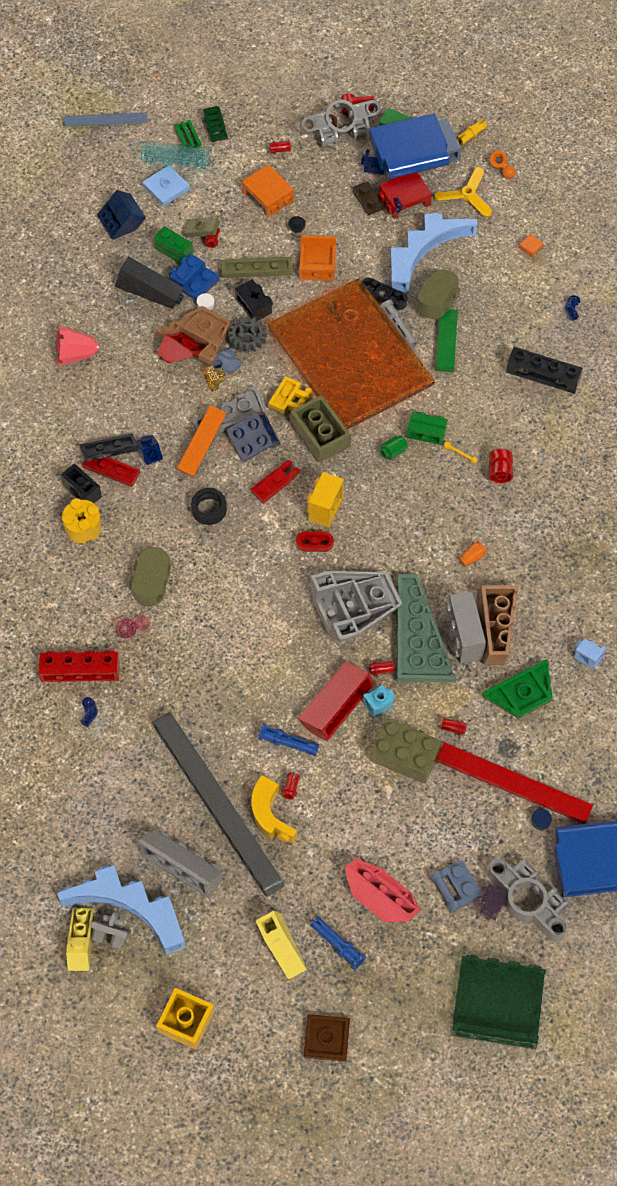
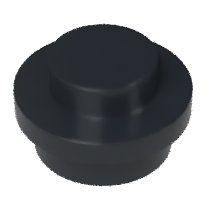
[288,216,306,233]

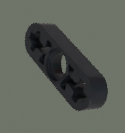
[361,278,408,310]

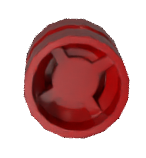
[489,449,513,483]

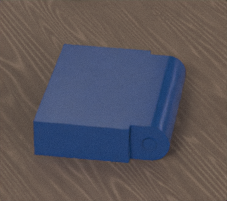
[369,113,449,179]
[554,820,617,898]

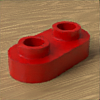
[296,531,334,552]

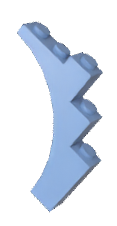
[390,213,477,292]
[57,865,186,955]

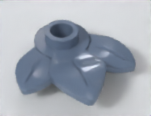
[208,348,242,375]

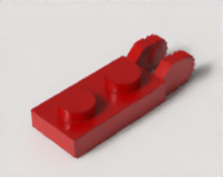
[251,460,301,504]

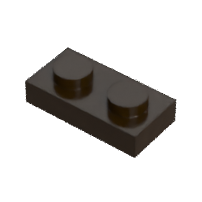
[353,181,384,216]

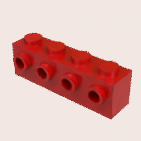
[39,650,120,682]

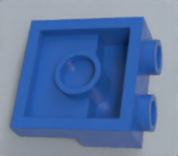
[169,254,219,302]

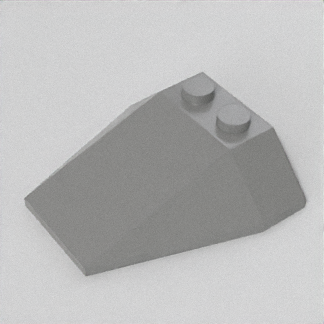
[310,571,403,642]

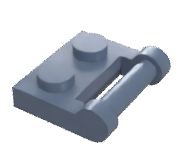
[430,860,483,912]

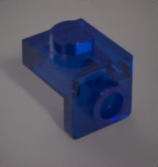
[361,149,385,175]
[136,435,163,465]

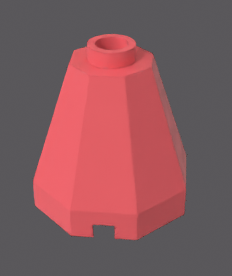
[56,326,98,365]

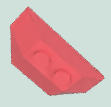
[345,858,421,922]

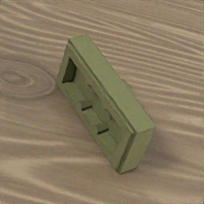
[183,218,220,237]

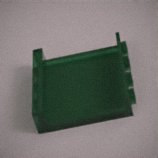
[451,955,546,1050]

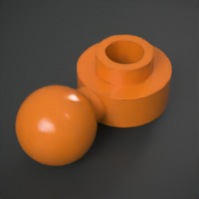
[490,151,516,179]

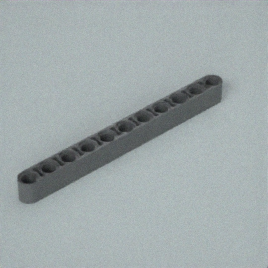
[152,712,285,897]

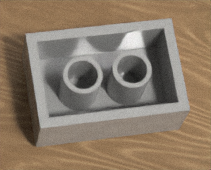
[445,591,486,664]

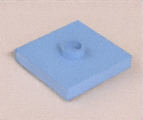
[142,165,190,207]

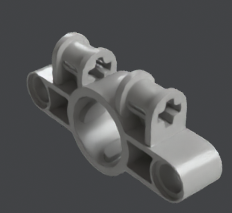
[299,99,381,147]
[488,858,570,942]

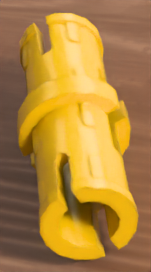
[456,119,487,146]

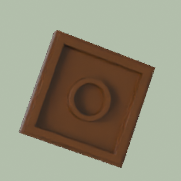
[304,1014,350,1062]

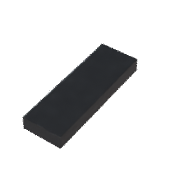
[80,433,138,462]

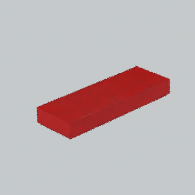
[82,457,140,487]

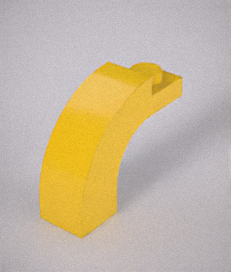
[251,775,297,844]

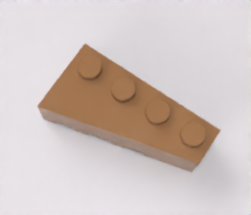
[477,585,519,665]

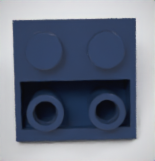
[97,190,146,239]

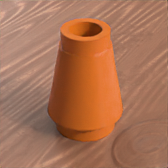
[458,541,487,567]

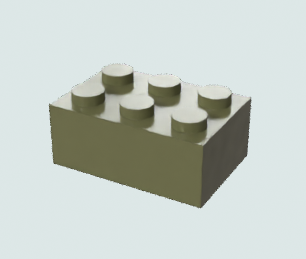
[290,395,351,463]
[370,719,442,784]

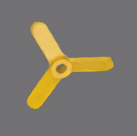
[434,167,492,217]

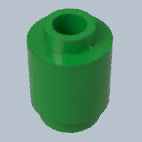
[380,435,408,460]

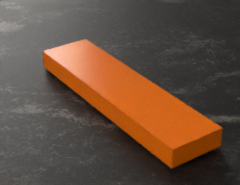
[177,405,227,478]

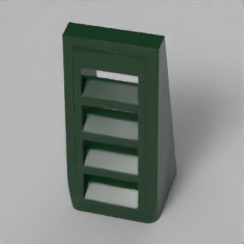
[203,106,228,142]

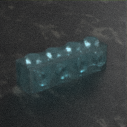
[140,141,212,169]

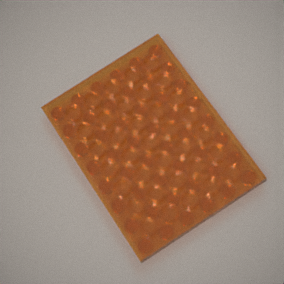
[268,278,435,430]

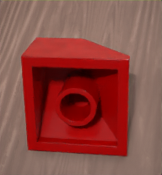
[157,333,205,363]

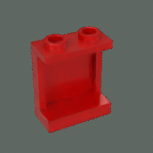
[378,173,432,219]

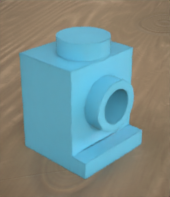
[363,685,395,718]

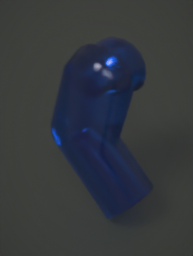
[565,295,580,321]
[80,697,98,727]

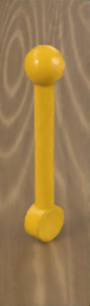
[444,441,478,464]

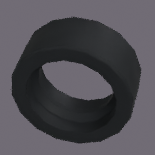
[191,488,227,525]

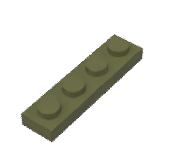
[222,257,292,278]

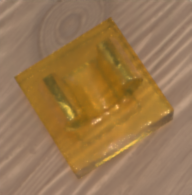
[205,365,226,392]

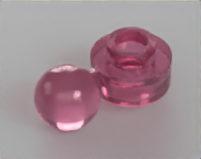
[116,616,150,639]

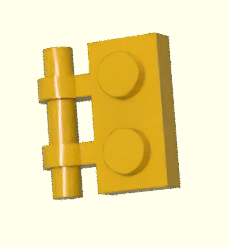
[268,376,312,416]

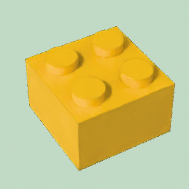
[306,472,344,528]
[156,988,215,1050]

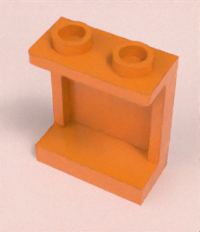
[242,164,294,217]
[299,235,336,281]

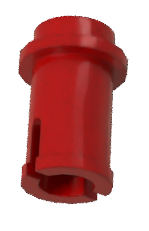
[269,140,291,154]
[205,227,220,248]
[369,661,395,677]
[441,718,467,736]
[281,772,300,800]

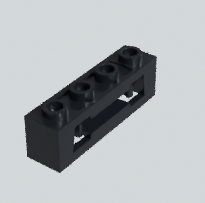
[506,347,583,394]

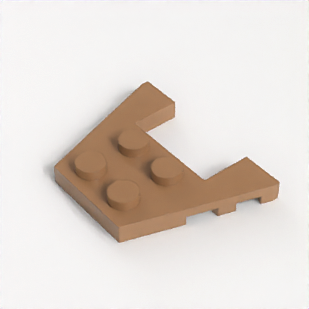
[156,306,231,366]

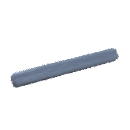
[64,113,147,126]

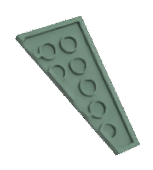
[397,574,457,683]

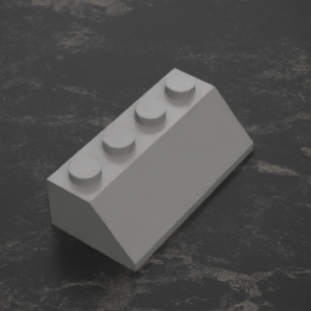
[138,830,223,898]

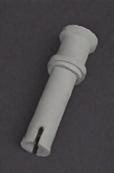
[379,300,418,349]

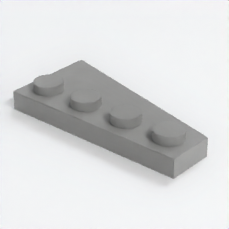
[193,385,268,433]

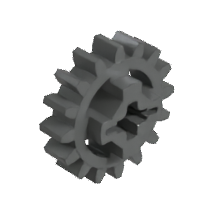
[228,316,267,353]

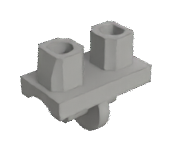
[90,911,131,949]

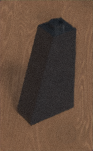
[115,256,184,309]

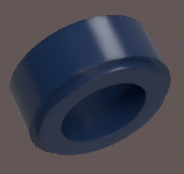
[531,809,552,830]

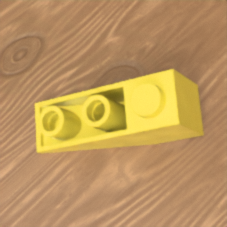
[66,908,93,971]
[256,911,307,980]

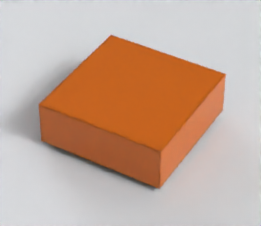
[519,234,544,257]

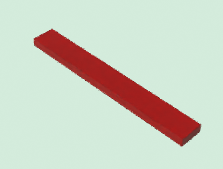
[436,742,593,824]

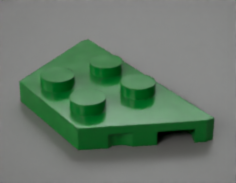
[482,659,553,719]

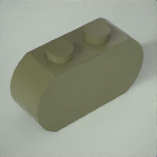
[418,270,460,319]
[129,547,171,606]

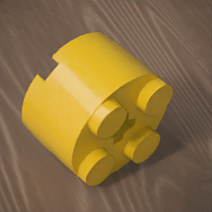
[62,499,102,543]

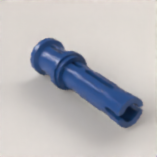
[258,723,320,756]
[310,916,366,970]

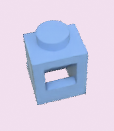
[574,638,606,670]

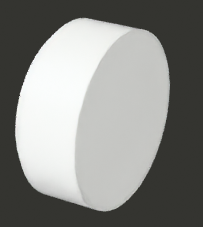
[197,293,215,310]

